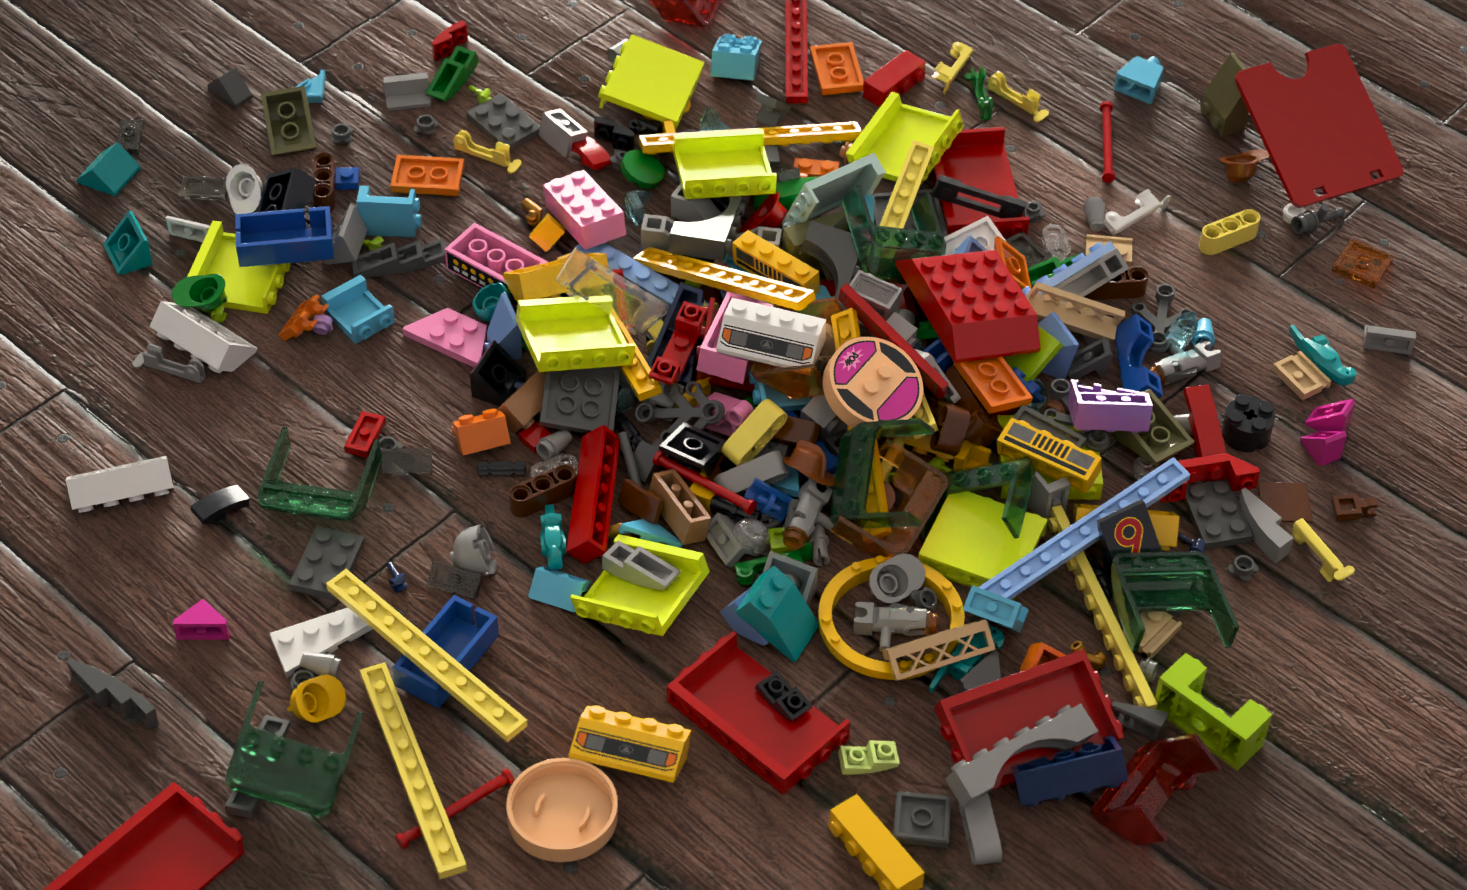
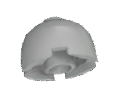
[450,525,497,577]

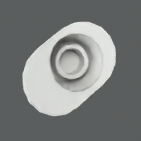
[226,164,263,214]

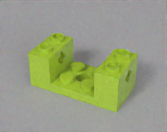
[1155,653,1272,771]

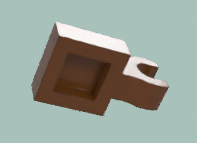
[1331,494,1378,521]

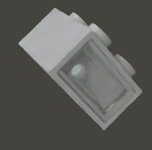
[843,270,902,332]

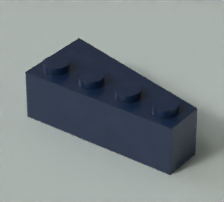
[647,283,704,391]
[1011,735,1129,807]

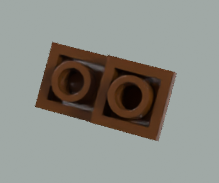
[617,479,664,524]

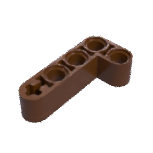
[944,364,1004,448]
[924,393,970,456]

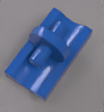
[743,477,793,522]

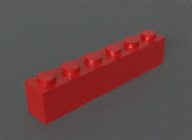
[566,424,620,564]

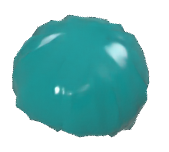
[472,282,513,322]

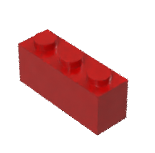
[862,50,926,108]

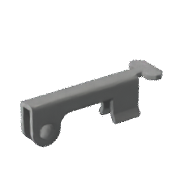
[132,344,206,383]

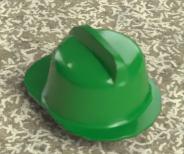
[172,274,227,311]

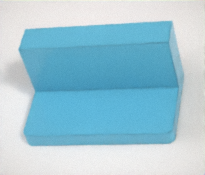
[528,566,591,612]

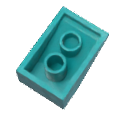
[735,566,819,663]

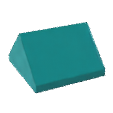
[77,142,141,196]
[103,211,153,275]

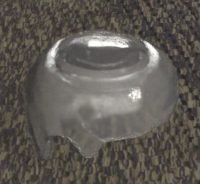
[733,518,770,555]

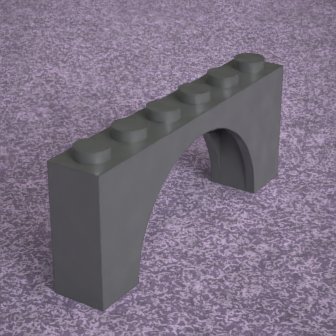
[669,195,750,262]
[802,220,867,356]

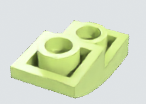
[838,740,900,775]

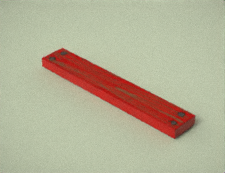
[838,283,948,400]

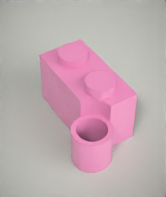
[696,392,754,437]

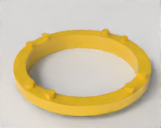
[818,555,965,680]

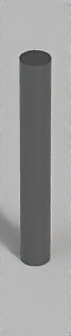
[618,432,643,489]

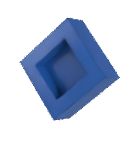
[335,167,360,190]

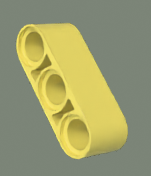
[1199,209,1260,255]
[721,399,788,466]

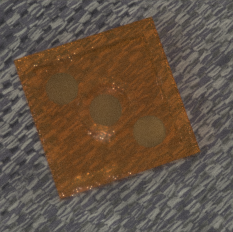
[1332,238,1394,289]

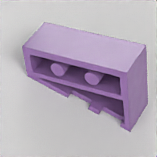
[1067,379,1153,433]

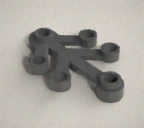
[1131,284,1193,353]
[1044,378,1110,452]
[635,381,725,442]

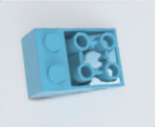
[711,34,762,80]

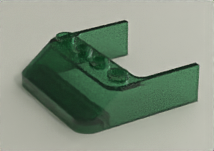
[841,185,946,284]
[830,419,935,529]
[257,427,382,521]
[915,457,1036,544]
[1111,551,1239,652]
[226,680,363,816]

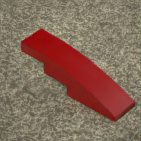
[1183,384,1227,483]

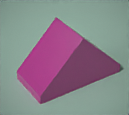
[1305,399,1355,431]
[1300,431,1347,466]
[173,599,230,640]

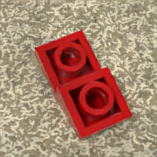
[432,20,468,61]
[571,136,612,170]

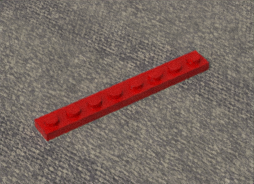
[785,0,808,103]

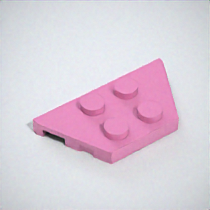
[403,308,487,368]

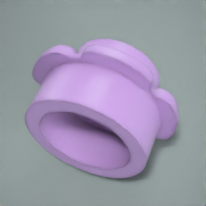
[313,314,333,335]

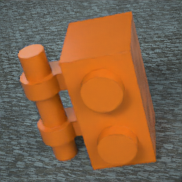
[451,409,511,455]

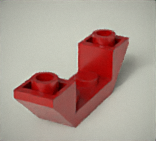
[648,301,707,385]
[1159,453,1260,503]

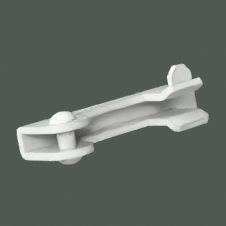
[1104,189,1171,235]

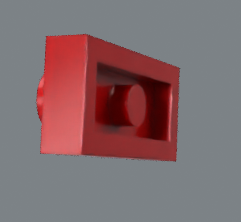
[344,411,386,458]

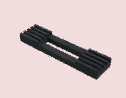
[932,174,1026,218]

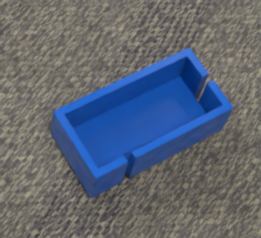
[235,206,334,267]
[392,595,499,709]

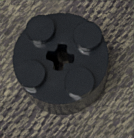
[1221,394,1275,452]

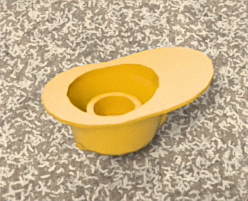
[287,675,346,723]

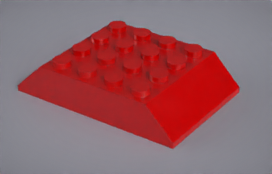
[895,250,1040,363]

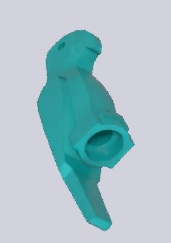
[1289,325,1357,386]
[540,504,567,570]
[929,625,1004,693]

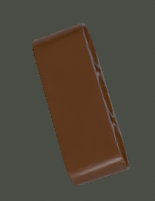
[313,152,336,212]
[1084,266,1149,300]
[770,416,822,447]
[509,464,576,518]

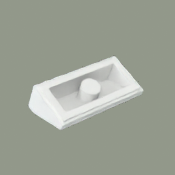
[166,215,210,242]

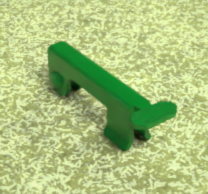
[964,67,994,120]
[734,542,813,586]

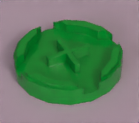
[620,150,664,189]

